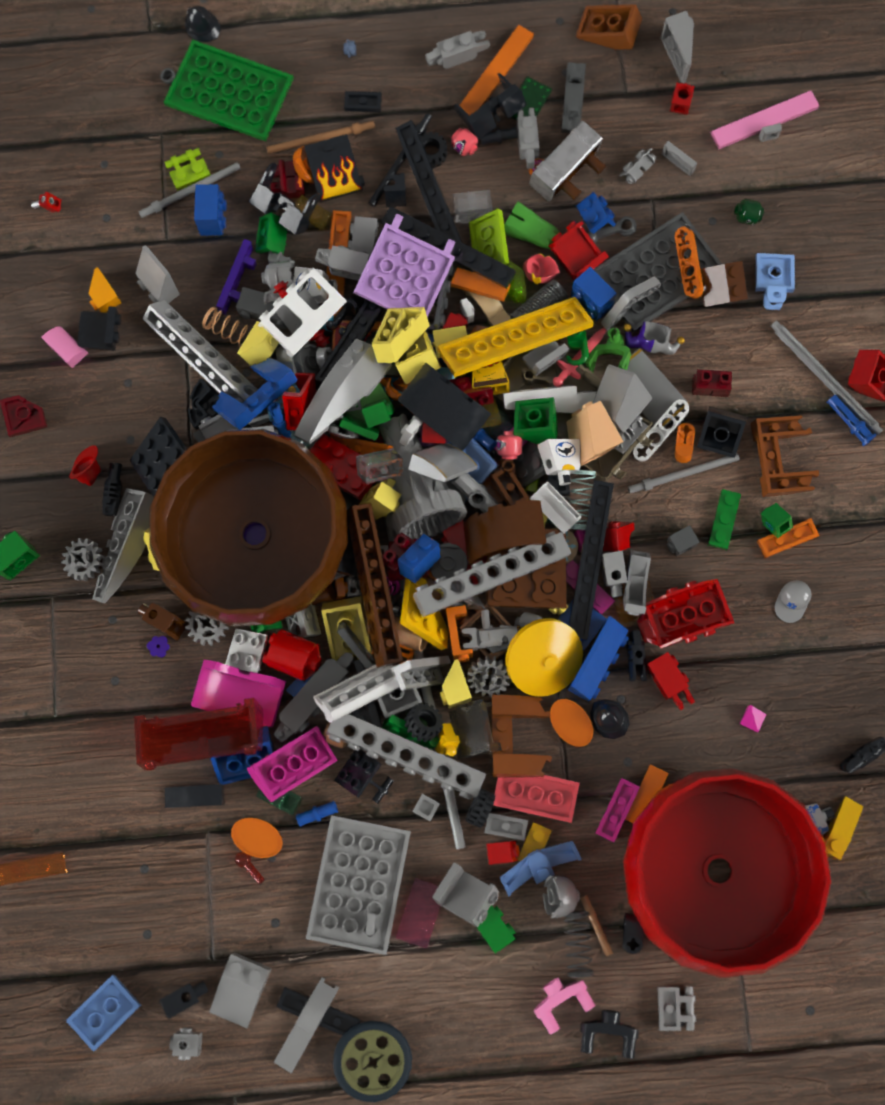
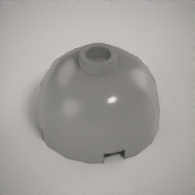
[543,876,580,918]

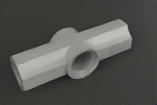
[451,473,499,513]

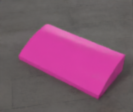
[247,726,338,802]

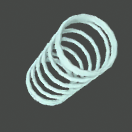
[569,470,596,530]

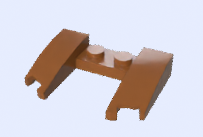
[751,415,819,497]
[491,695,552,778]

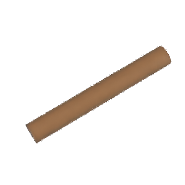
[580,895,613,956]

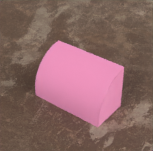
[41,327,88,368]

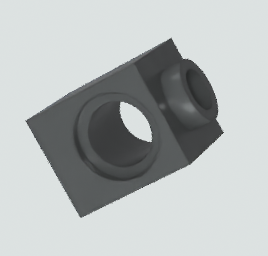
[666,525,700,557]

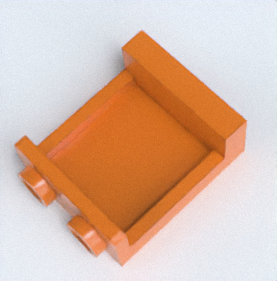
[446,605,473,663]

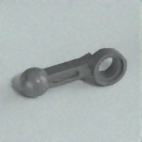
[586,216,637,243]

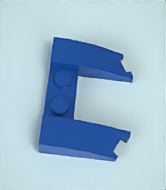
[212,358,298,430]

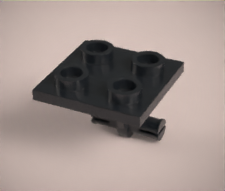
[334,749,394,804]

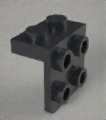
[77,306,121,351]

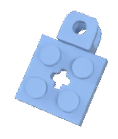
[755,253,795,310]

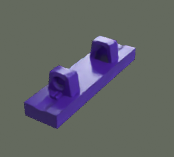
[216,239,257,315]

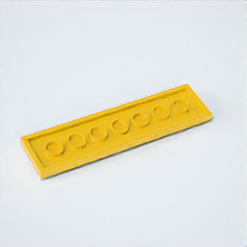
[438,297,594,378]

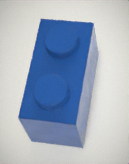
[398,534,441,584]

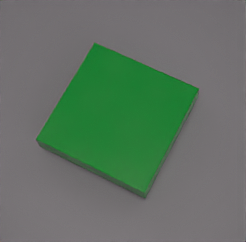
[339,413,379,441]

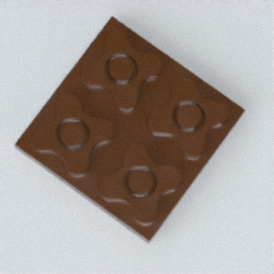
[487,529,567,609]

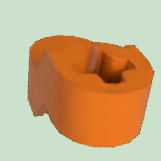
[674,423,695,463]

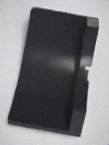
[398,363,491,450]

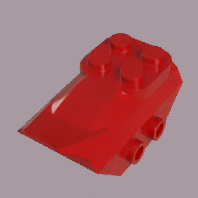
[637,579,735,649]

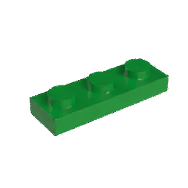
[708,489,741,550]

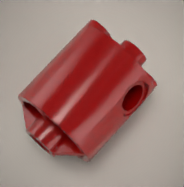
[262,629,322,681]

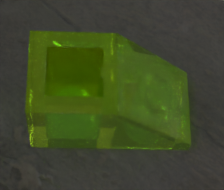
[506,260,527,304]

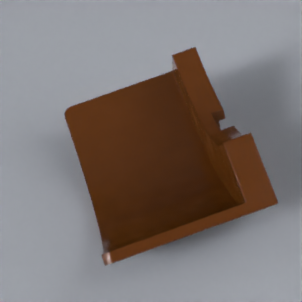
[463,500,547,565]

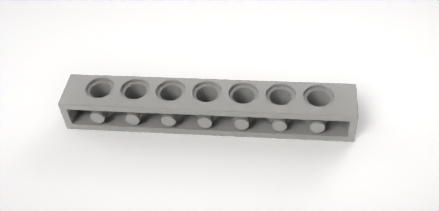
[142,300,265,417]
[413,531,572,618]
[326,714,486,799]

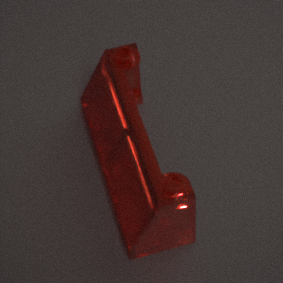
[134,698,264,771]

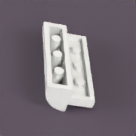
[314,665,399,723]

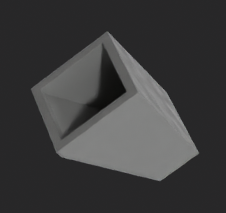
[593,364,652,433]

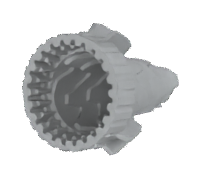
[378,414,467,539]

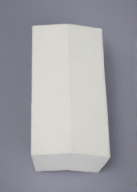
[529,481,582,534]

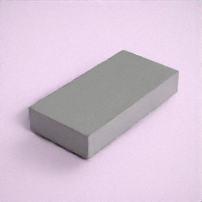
[662,141,697,176]

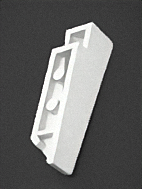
[503,385,596,413]

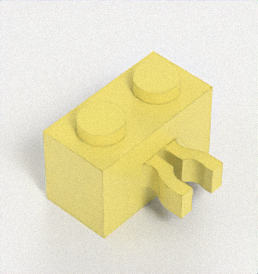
[359,477,401,520]

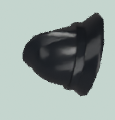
[185,5,221,42]
[590,699,629,739]

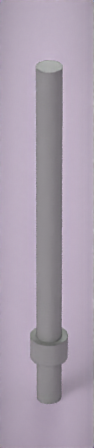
[138,162,241,218]
[628,453,740,494]

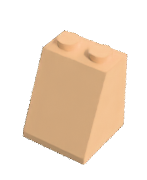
[566,401,623,467]

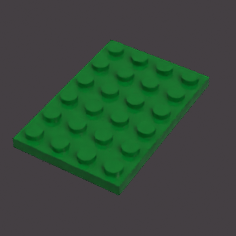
[164,40,294,142]

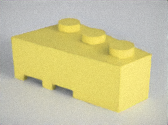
[372,307,430,363]

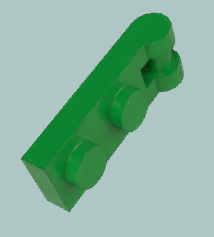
[382,715,440,750]

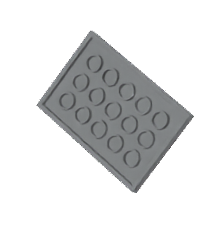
[306,815,411,955]

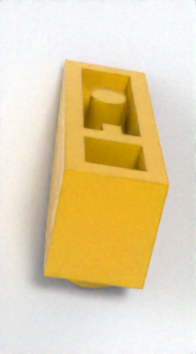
[823,796,863,860]

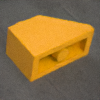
[88,267,122,313]

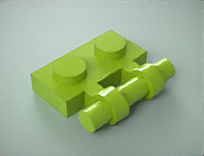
[164,148,210,191]

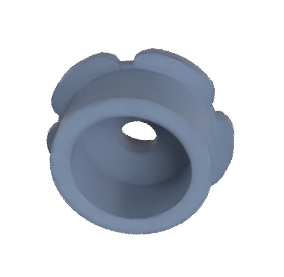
[343,39,356,58]

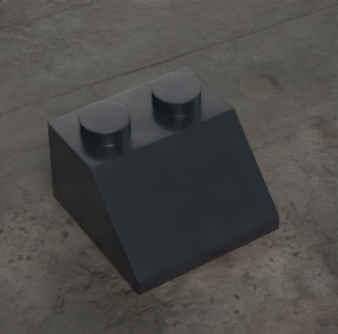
[697,406,747,458]

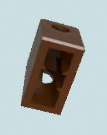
[138,603,188,641]

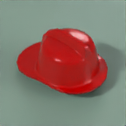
[69,445,101,486]

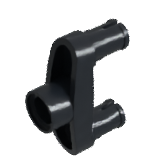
[580,1010,639,1059]

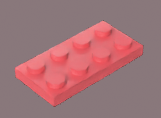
[493,775,580,823]

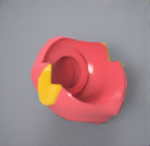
[523,253,560,284]

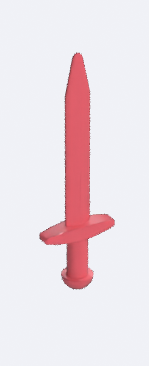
[553,327,606,387]

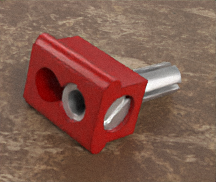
[31,191,62,213]

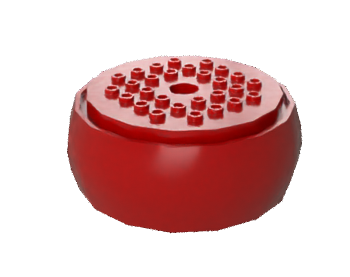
[623,768,832,978]

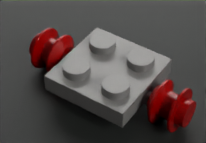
[273,280,331,348]

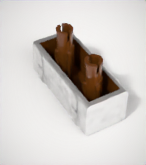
[529,121,606,202]

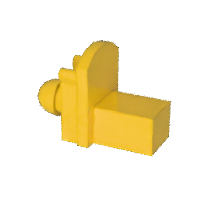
[435,723,460,757]

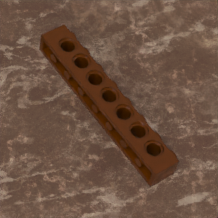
[347,503,403,668]

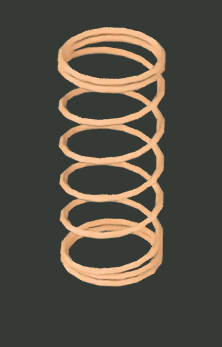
[202,307,248,347]

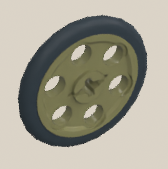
[333,1021,412,1102]

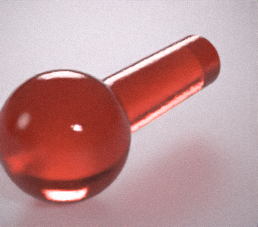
[235,851,265,885]

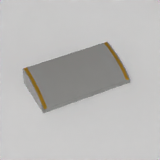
[627,348,690,428]
[409,443,478,482]

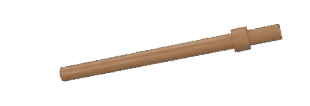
[267,121,375,154]

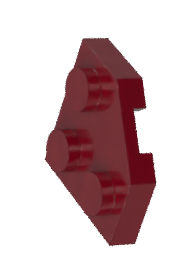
[0,395,47,437]

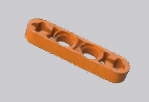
[675,227,704,299]

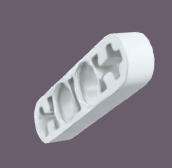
[633,399,689,462]

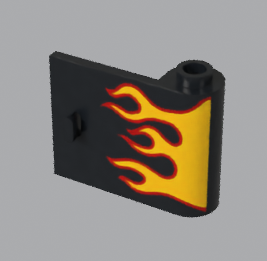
[304,134,365,203]

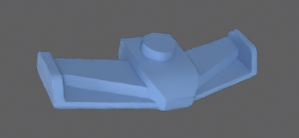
[500,841,582,896]

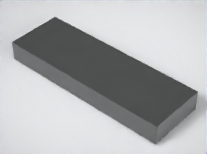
[337,622,376,669]

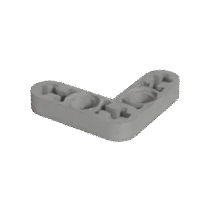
[601,276,661,331]

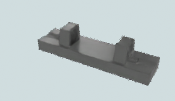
[561,62,586,133]

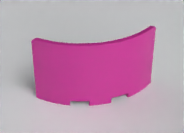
[191,659,286,727]

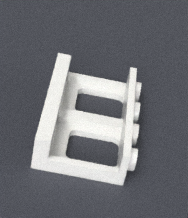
[258,268,347,358]

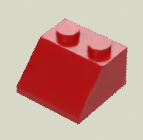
[848,350,885,402]

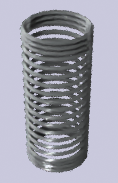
[510,279,567,319]

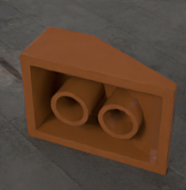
[576,4,642,50]

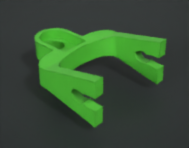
[586,328,631,372]

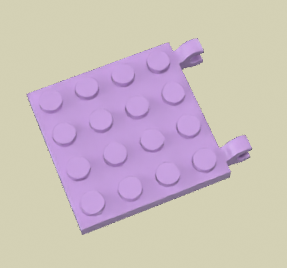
[353,214,455,317]

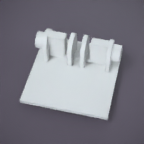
[225,629,269,673]

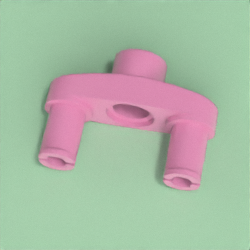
[534,978,595,1034]

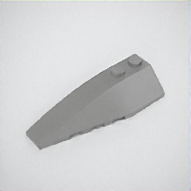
[294,339,392,444]
[92,488,154,604]

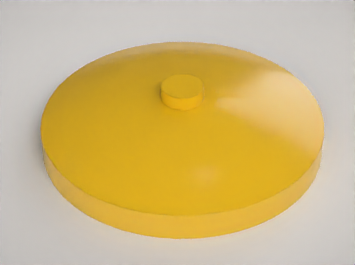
[505,618,583,697]

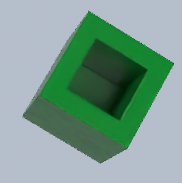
[761,503,793,538]

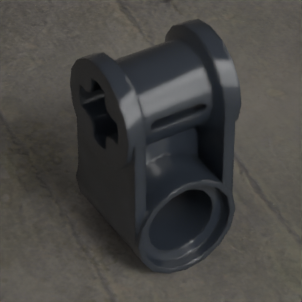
[622,912,645,954]

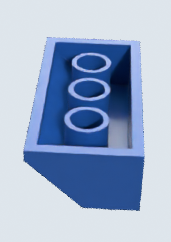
[568,616,629,702]

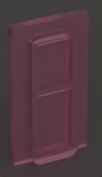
[396,878,440,949]

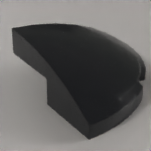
[188,378,219,430]

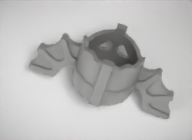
[261,251,295,305]

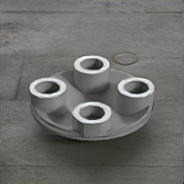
[327,421,361,439]

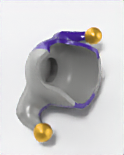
[623,321,685,355]

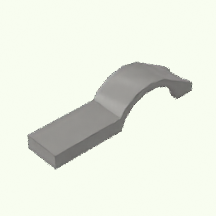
[274,977,340,1073]

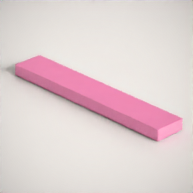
[711,90,819,149]

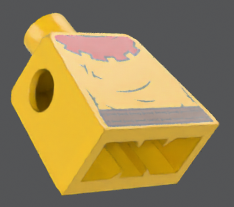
[472,361,510,395]

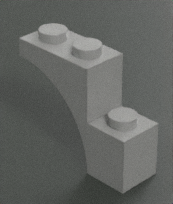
[623,550,651,616]

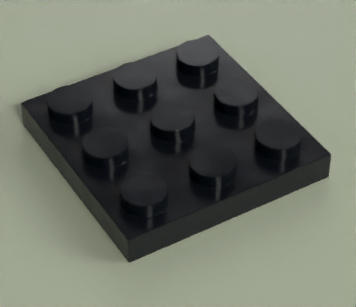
[130,416,187,497]

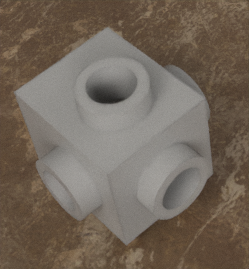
[169,1028,202,1060]

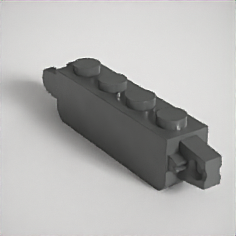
[273,652,355,743]

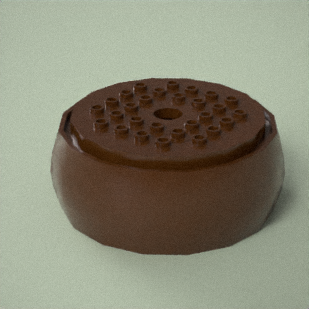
[149,429,347,626]

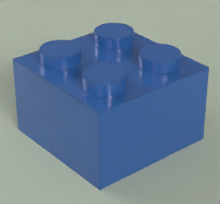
[194,184,227,236]
[571,267,617,322]

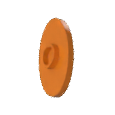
[550,699,593,747]
[231,818,283,858]

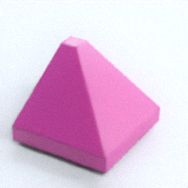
[740,705,766,733]

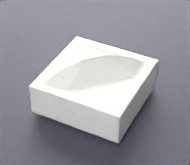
[460,298,475,323]

